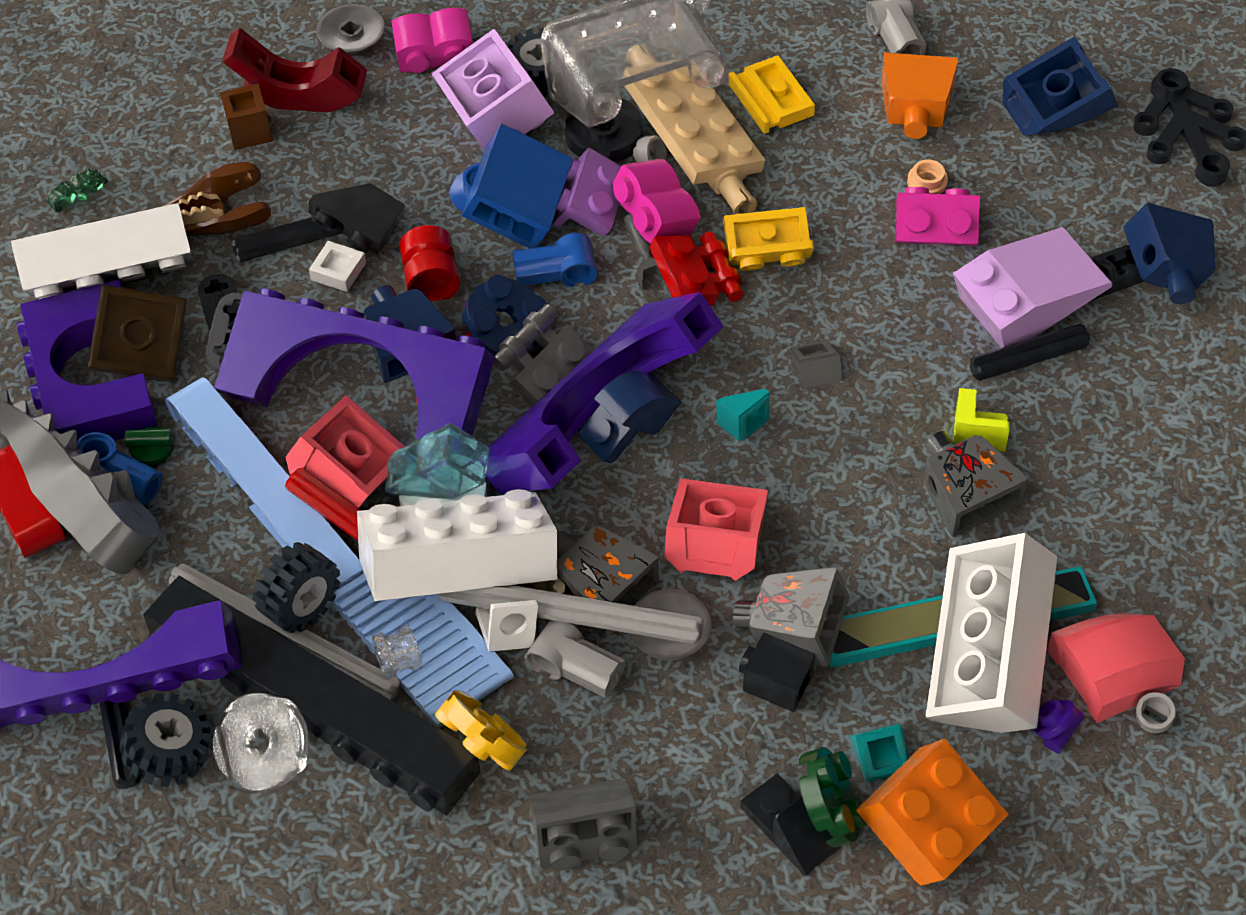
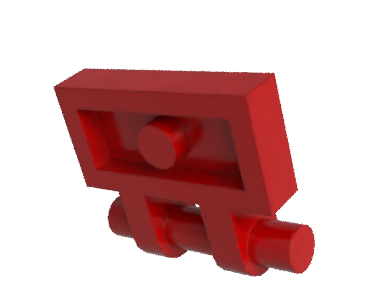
[649,231,744,306]

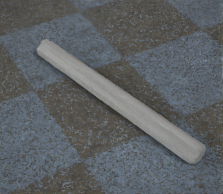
[168,564,401,700]
[438,585,703,645]

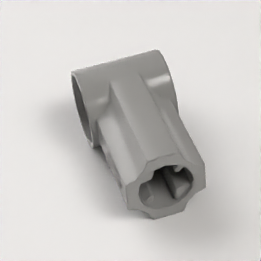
[866,0,927,55]
[525,620,625,698]

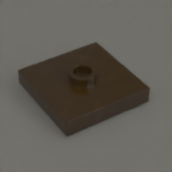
[88,284,187,383]

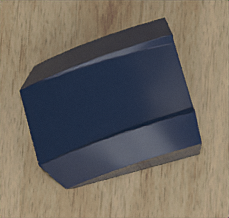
[1003,36,1118,135]

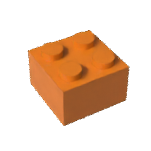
[856,738,1009,886]

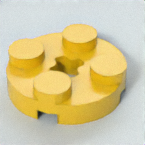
[435,689,527,771]

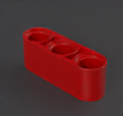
[0,445,66,558]

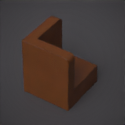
[220,84,273,150]

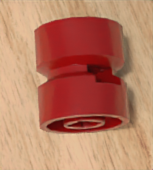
[399,225,460,302]

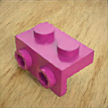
[895,187,980,246]

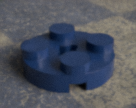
[462,275,547,356]

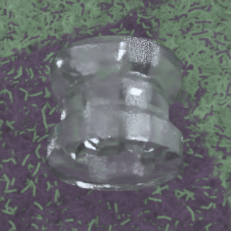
[372,624,423,680]

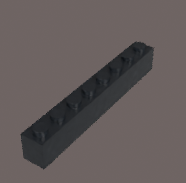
[143,575,481,816]

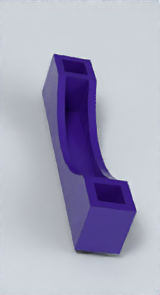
[0,600,242,730]

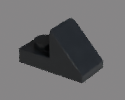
[740,773,841,876]

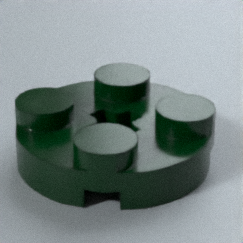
[799,747,867,848]

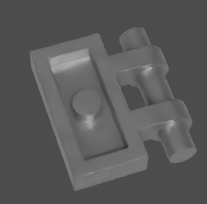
[493,304,594,406]

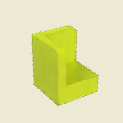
[953,388,1010,452]

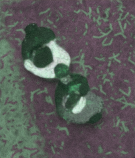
[46,168,108,213]

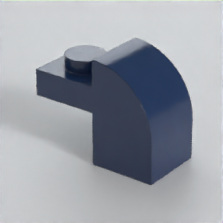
[577,371,682,463]

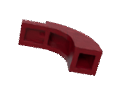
[222,28,367,113]

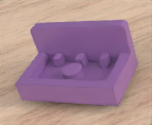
[552,148,621,235]

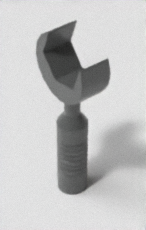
[624,213,662,290]

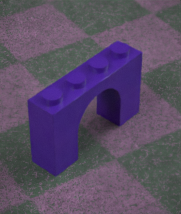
[16,279,158,441]

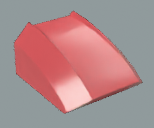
[285,395,412,509]
[664,478,768,581]
[1047,613,1185,723]

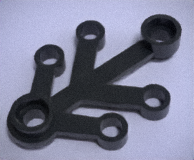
[1133,68,1246,186]

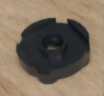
[564,96,643,162]

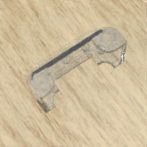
[541,0,729,128]

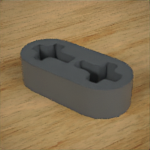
[205,293,243,372]

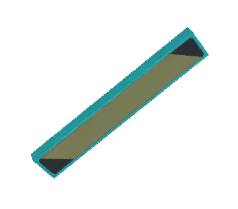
[829,566,1097,668]

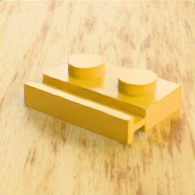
[728,55,815,134]

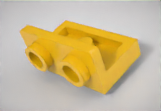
[723,207,814,271]

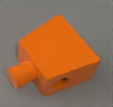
[881,52,958,139]

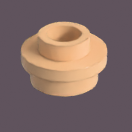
[907,160,948,194]

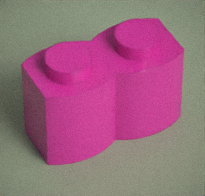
[392,8,473,73]
[613,159,701,243]

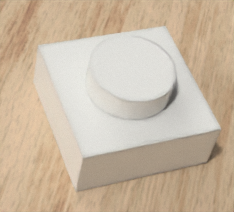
[309,241,366,292]

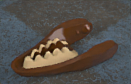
[161,162,271,235]

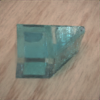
[385,422,490,500]

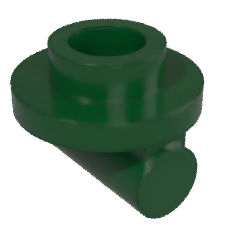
[125,427,174,465]

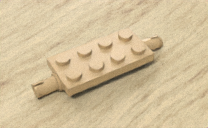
[622,47,766,215]

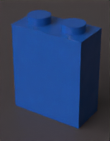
[461,123,573,248]

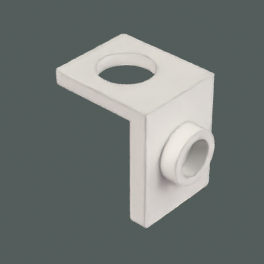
[476,600,538,652]

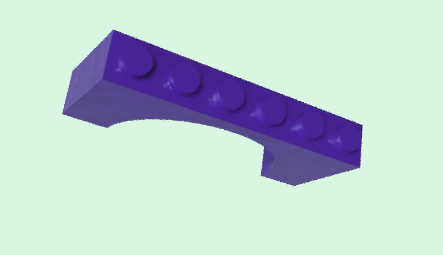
[214,288,495,455]
[474,292,724,494]

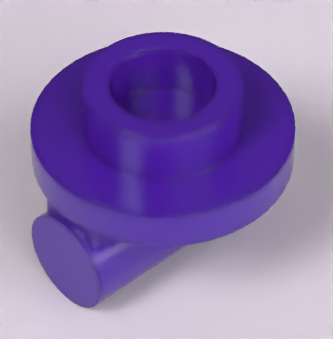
[1034,700,1084,754]

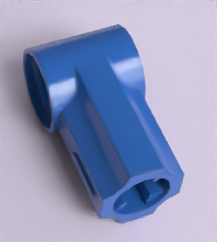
[513,233,597,287]
[77,432,163,506]

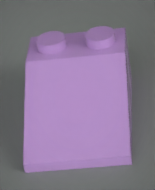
[431,29,554,151]
[953,227,1112,348]

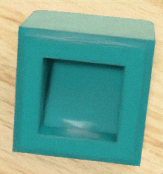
[716,388,770,441]
[849,724,909,782]

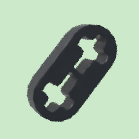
[198,274,240,344]

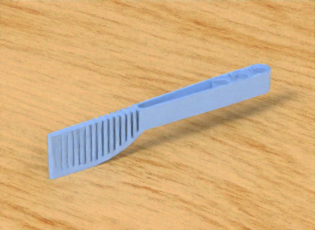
[165,377,514,728]

